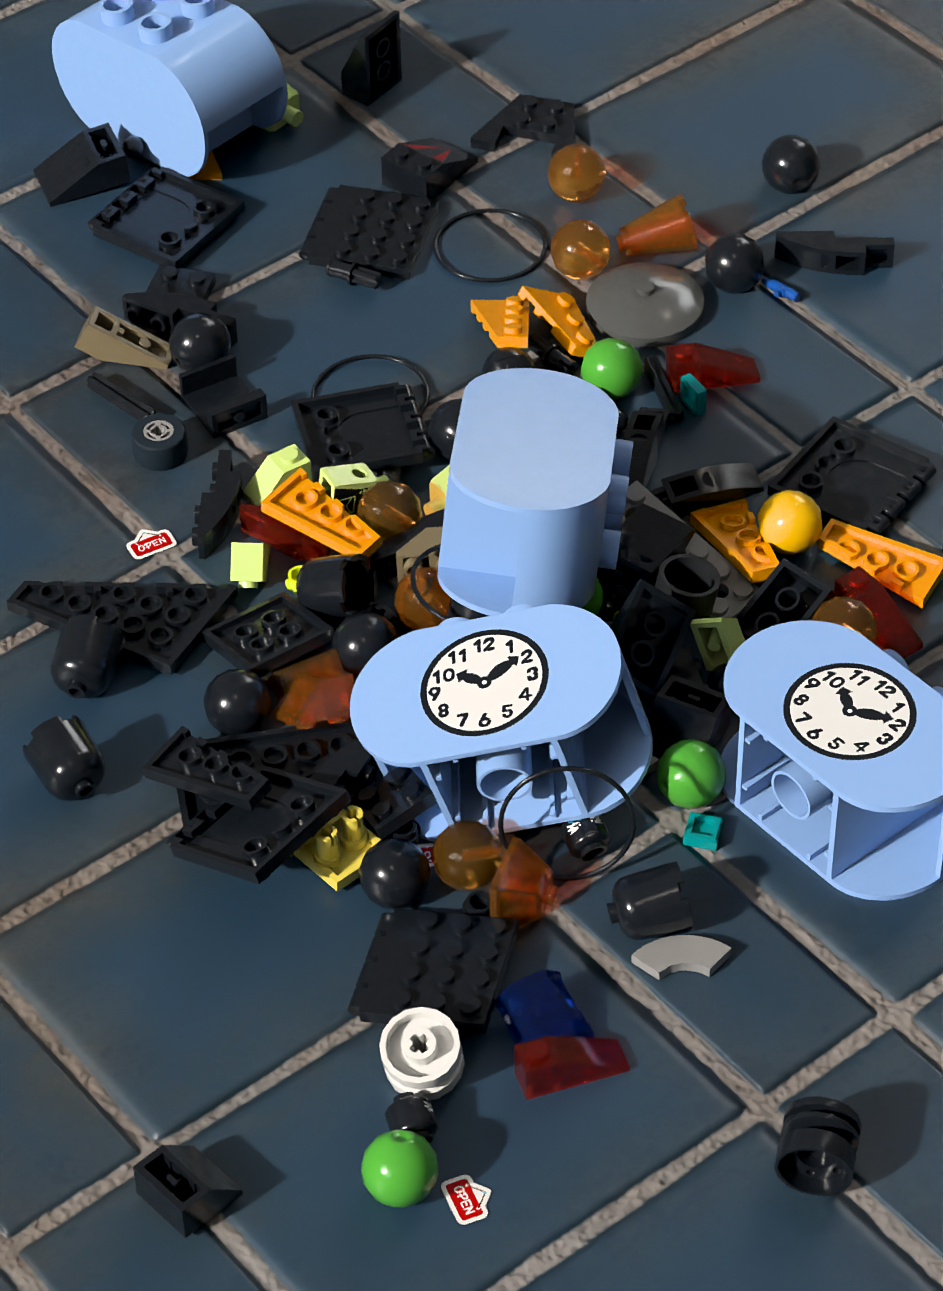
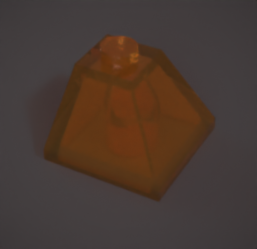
[489,837,557,926]

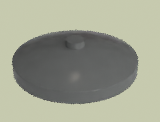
[586,262,704,348]

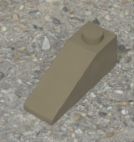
[75,306,172,370]

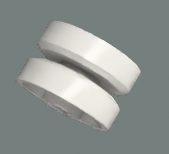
[379,1007,465,1100]

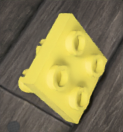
[294,805,381,892]

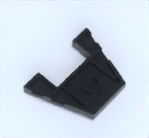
[471,94,577,166]

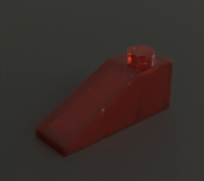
[665,343,760,393]
[239,504,331,561]
[834,566,923,659]
[514,1036,630,1100]

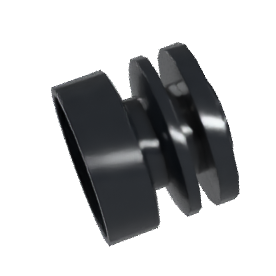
[774,1096,862,1196]

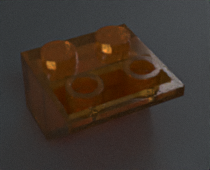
[273,667,354,729]

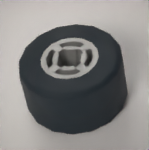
[131,413,188,471]

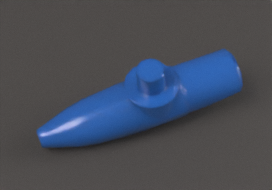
[761,278,801,302]

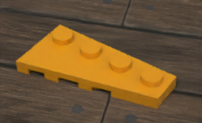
[471,296,530,348]
[261,467,381,557]
[690,498,779,583]
[817,518,943,608]

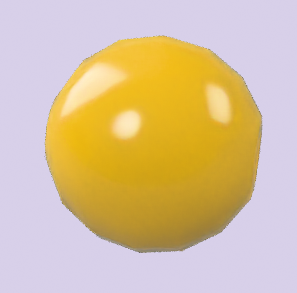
[758,490,822,555]

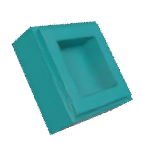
[680,373,707,417]
[683,812,724,851]

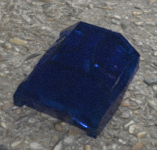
[496,969,594,1067]

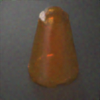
[615,193,699,256]

